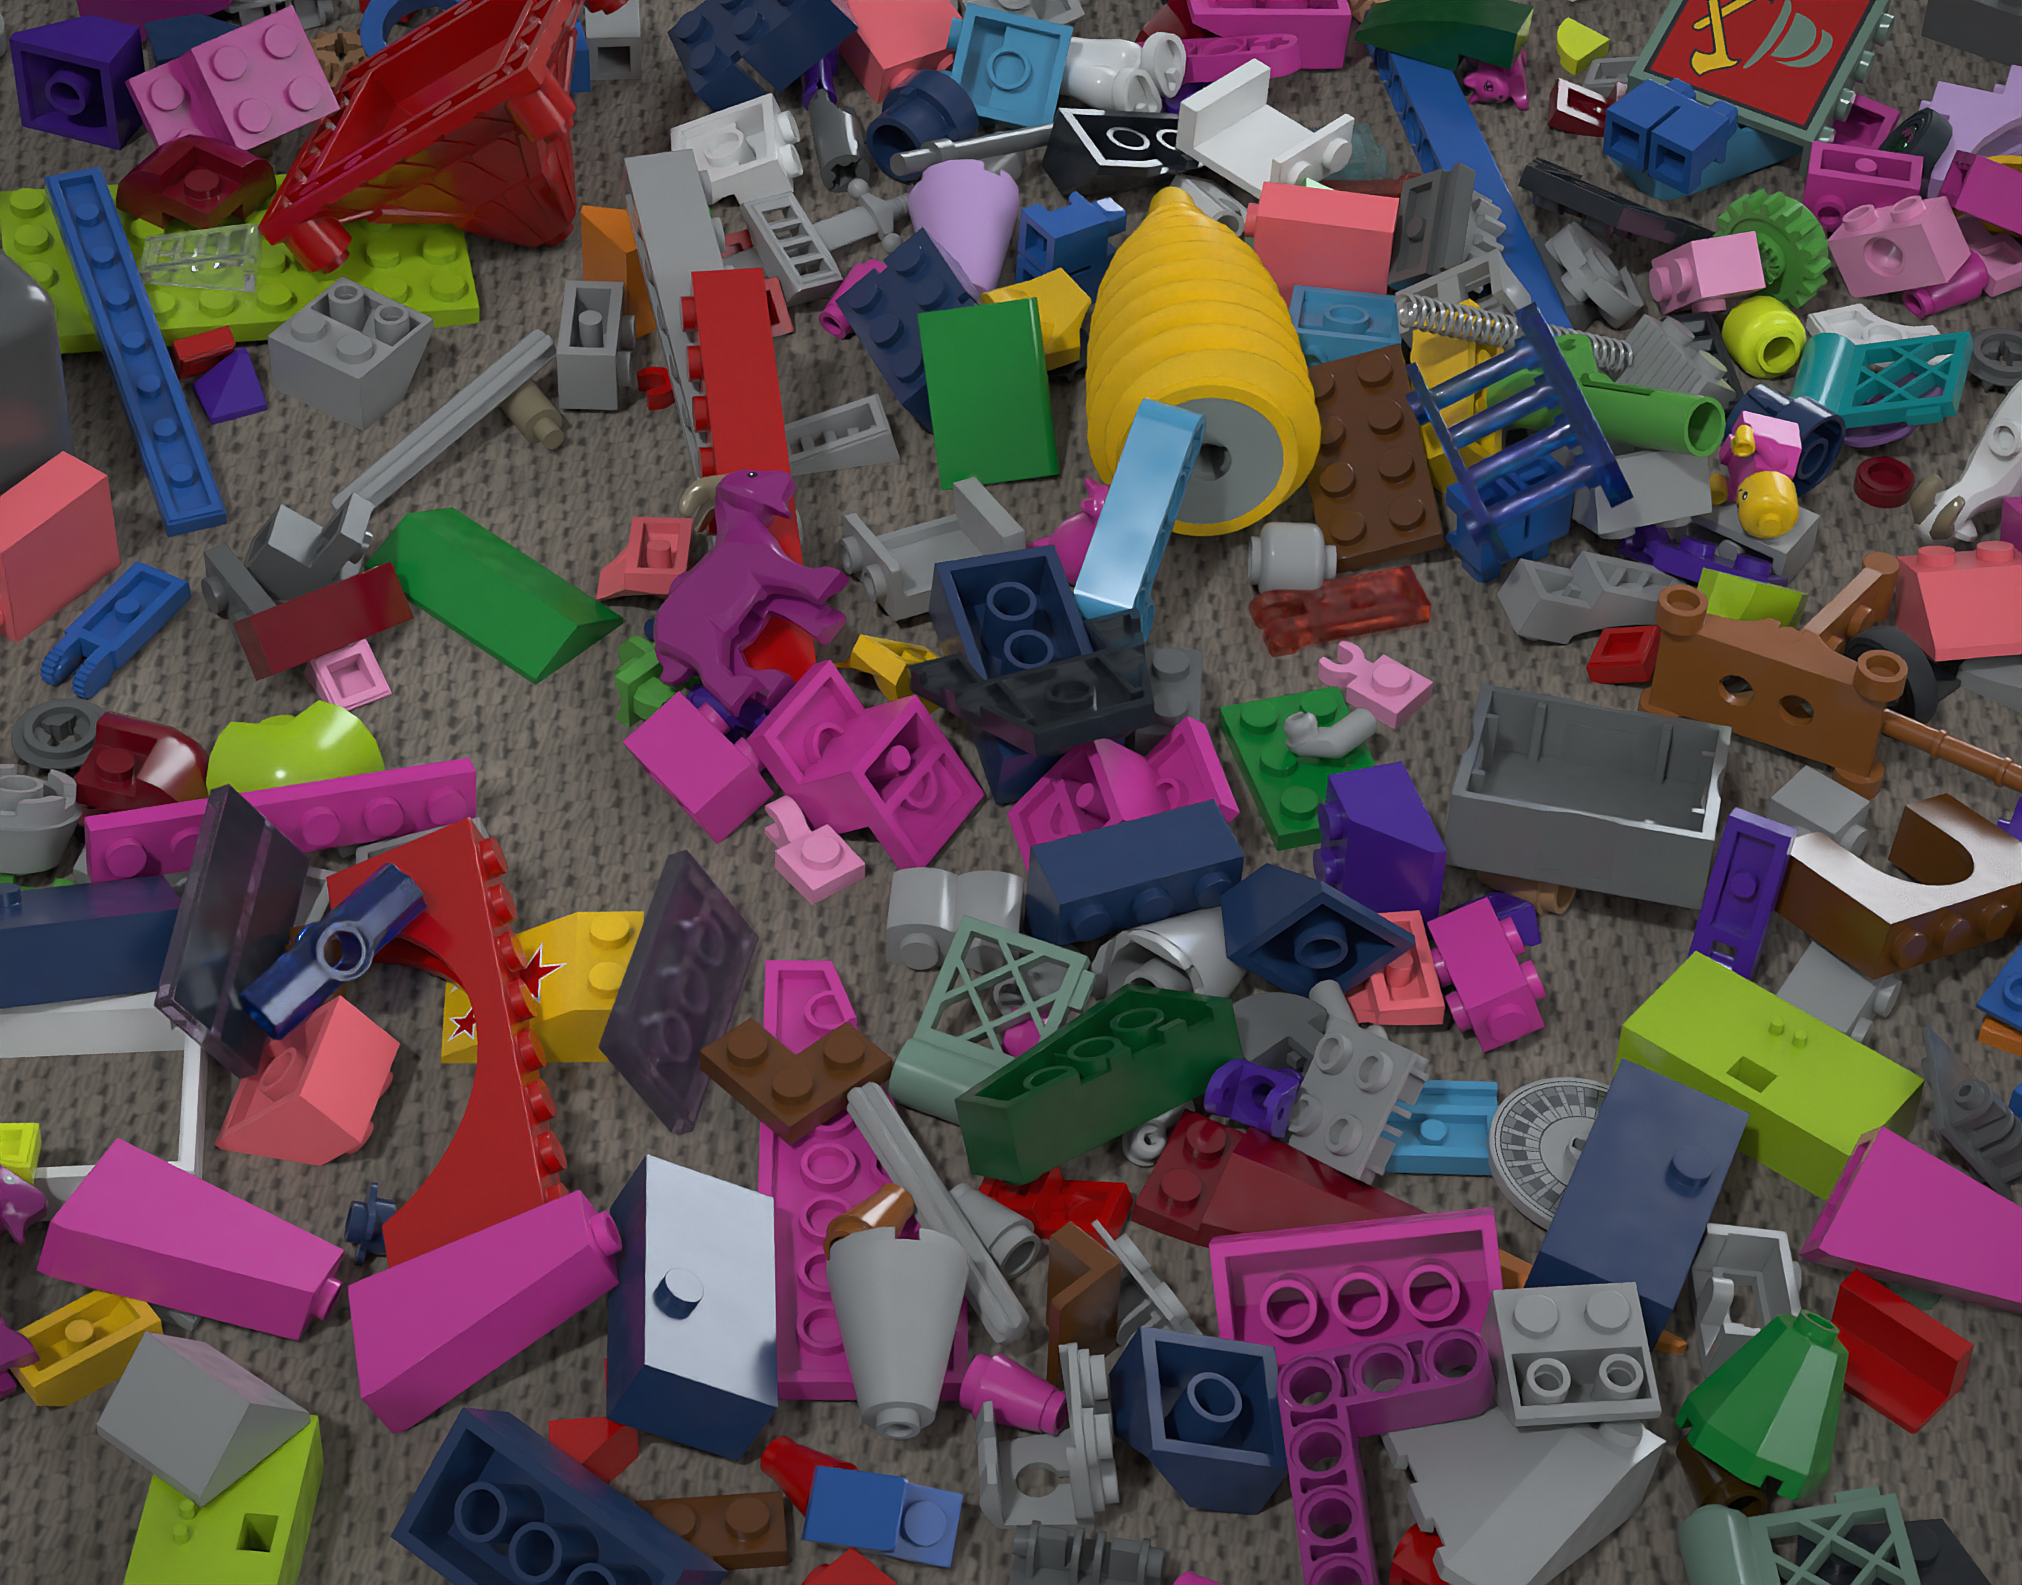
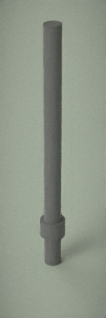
[890,122,1054,176]

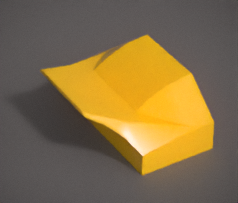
[980,268,1092,371]
[834,634,941,715]
[10,1289,163,1406]

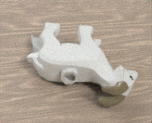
[1910,380,2022,547]

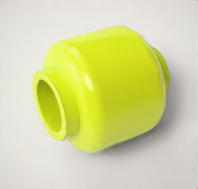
[1721,296,1807,379]

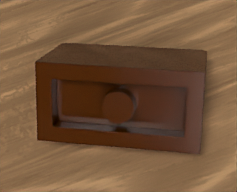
[1046,1221,1122,1392]

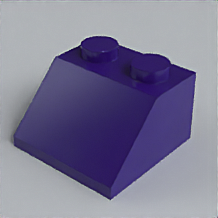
[9,15,145,151]
[1313,761,1447,941]

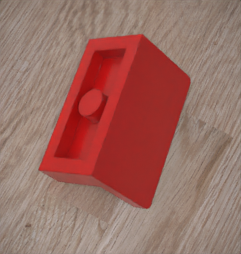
[1830,1268,1974,1434]

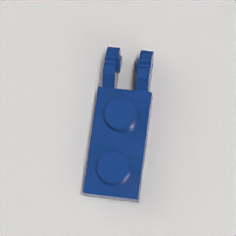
[40,561,191,700]

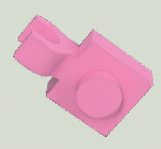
[1956,214,2022,298]
[764,795,866,905]

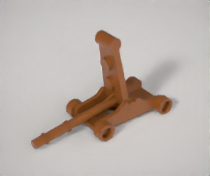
[1637,552,2022,800]

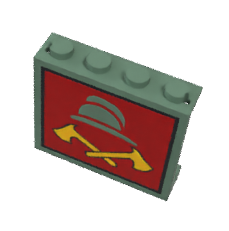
[1626,0,1895,178]

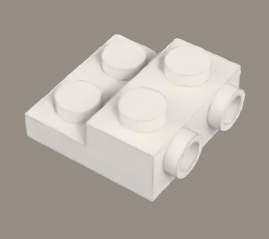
[670,93,803,205]

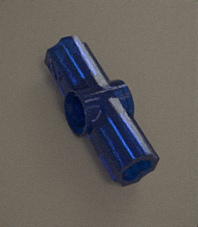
[238,863,428,1040]

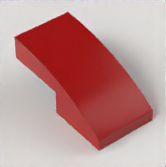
[978,1167,1133,1251]

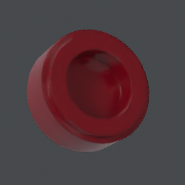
[1853,457,1915,508]

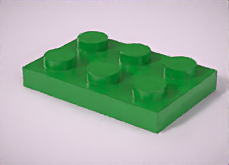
[1218,686,1376,851]

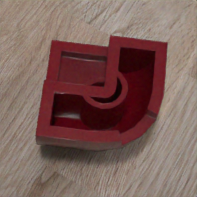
[116,134,277,232]
[74,711,210,812]

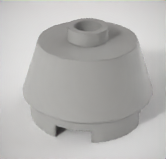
[0,764,82,876]

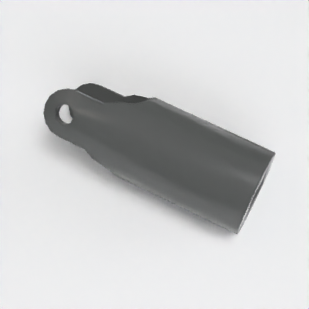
[808,89,871,193]

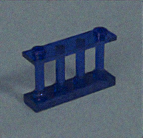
[1405,302,1634,564]

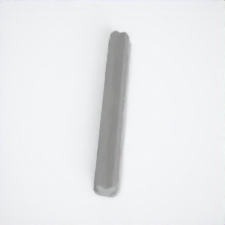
[329,329,557,515]
[847,1082,1029,1346]

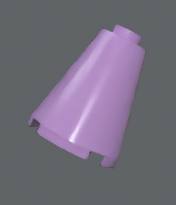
[908,159,1020,294]

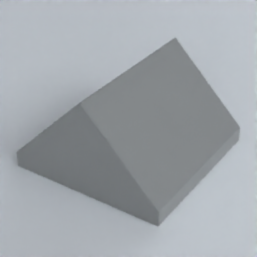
[96,1331,310,1507]

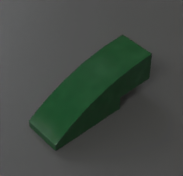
[1355,0,1534,72]

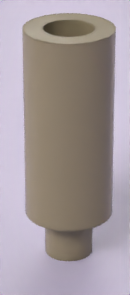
[486,360,564,449]

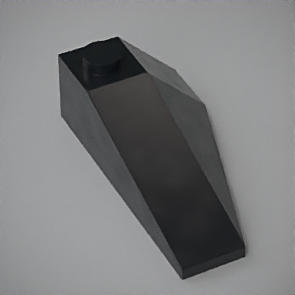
[1041,108,1212,198]

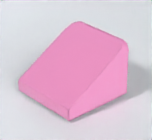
[303,638,392,711]

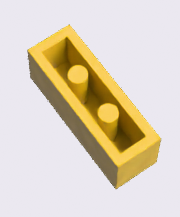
[1410,298,1504,493]

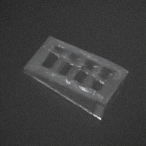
[139,224,262,292]

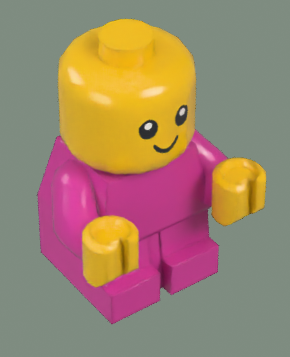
[1709,411,1802,539]

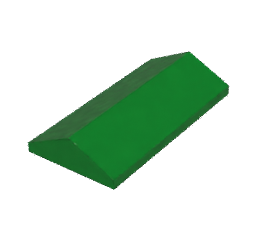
[364,507,623,685]

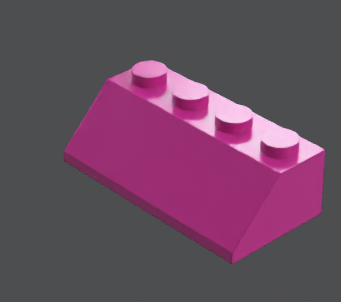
[1209,1206,1503,1375]

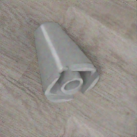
[1092,905,1249,1001]
[825,1227,969,1440]

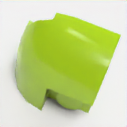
[206,700,385,798]

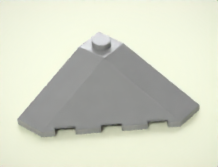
[1374,1369,1666,1585]

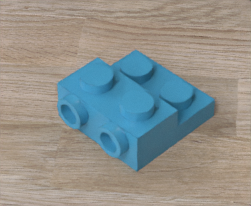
[941,3,1073,129]
[1289,284,1402,367]

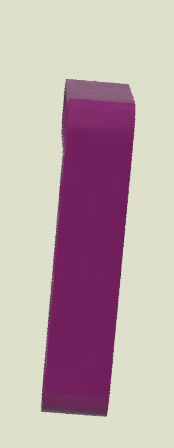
[1277,1325,1497,1585]

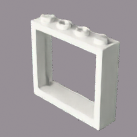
[0,988,210,1221]

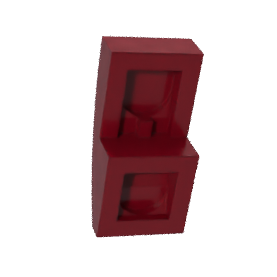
[1547,78,1627,138]

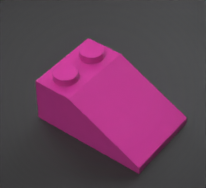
[1186,0,1352,70]

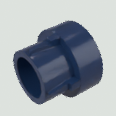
[864,69,979,184]
[1720,384,1846,499]

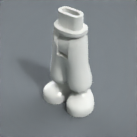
[1059,32,1186,113]

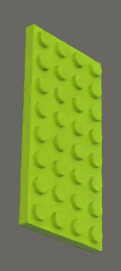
[0,174,480,354]

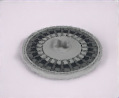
[1486,1077,1609,1230]

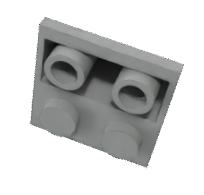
[268,276,434,431]
[1480,1282,1662,1427]

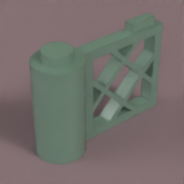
[888,915,1097,1125]
[1677,1486,1921,1585]

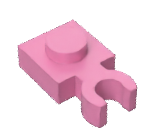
[1317,641,1433,729]

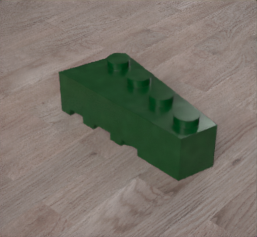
[954,983,1244,1186]

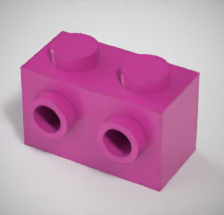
[1802,141,1924,232]
[622,691,774,844]

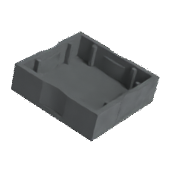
[1444,684,1732,910]

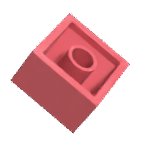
[1895,541,2022,661]
[214,995,400,1166]

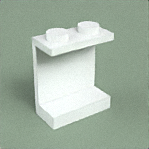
[1176,58,1354,199]

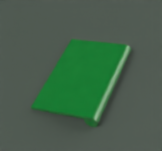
[917,297,1060,490]

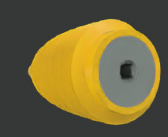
[1085,187,1322,536]

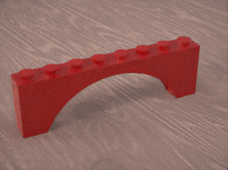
[326,817,569,1268]

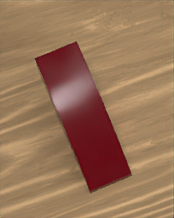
[233,561,414,681]

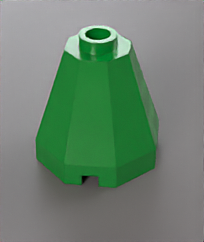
[1674,1309,1849,1501]

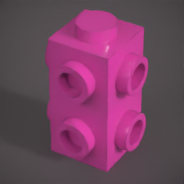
[1427,897,1547,1053]

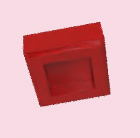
[170,325,236,380]
[1586,626,1662,684]

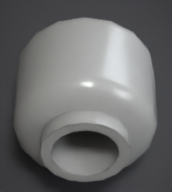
[1247,522,1337,602]

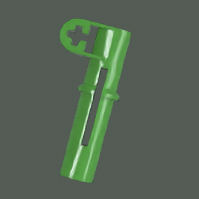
[1486,334,1726,457]

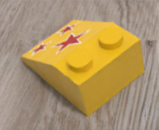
[441,911,645,1063]

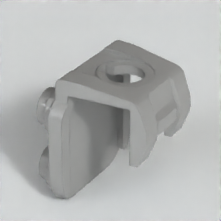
[975,1342,1119,1533]

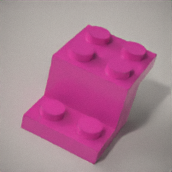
[125,5,340,152]
[747,659,985,870]
[1007,716,1240,873]

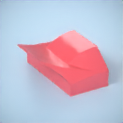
[596,517,693,601]
[1344,910,1445,1025]

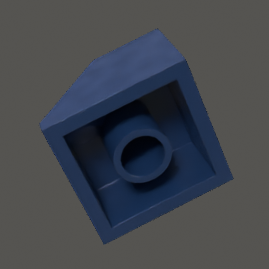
[1109,1326,1289,1515]

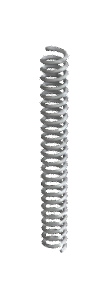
[1393,292,1633,373]

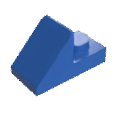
[801,1466,963,1568]

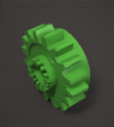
[1713,189,1831,309]

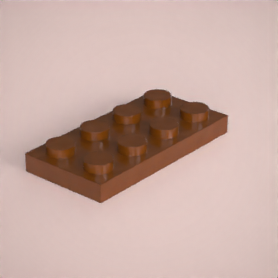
[1307,343,1446,574]

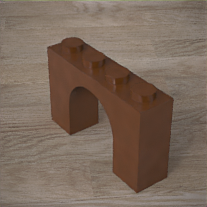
[1774,793,2022,980]

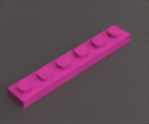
[84,757,476,883]

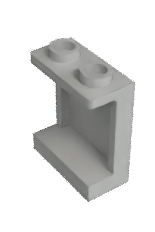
[838,477,1026,621]

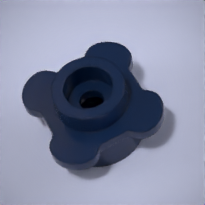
[344,1182,396,1266]

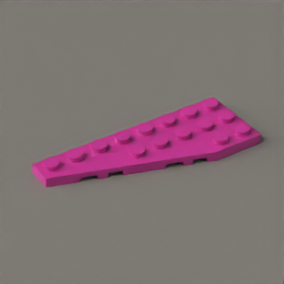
[758,960,968,1401]

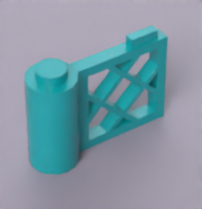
[1789,331,1974,429]

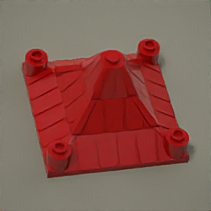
[257,0,629,275]

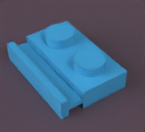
[1380,1080,1499,1175]

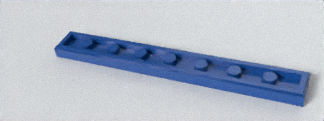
[44,166,227,538]

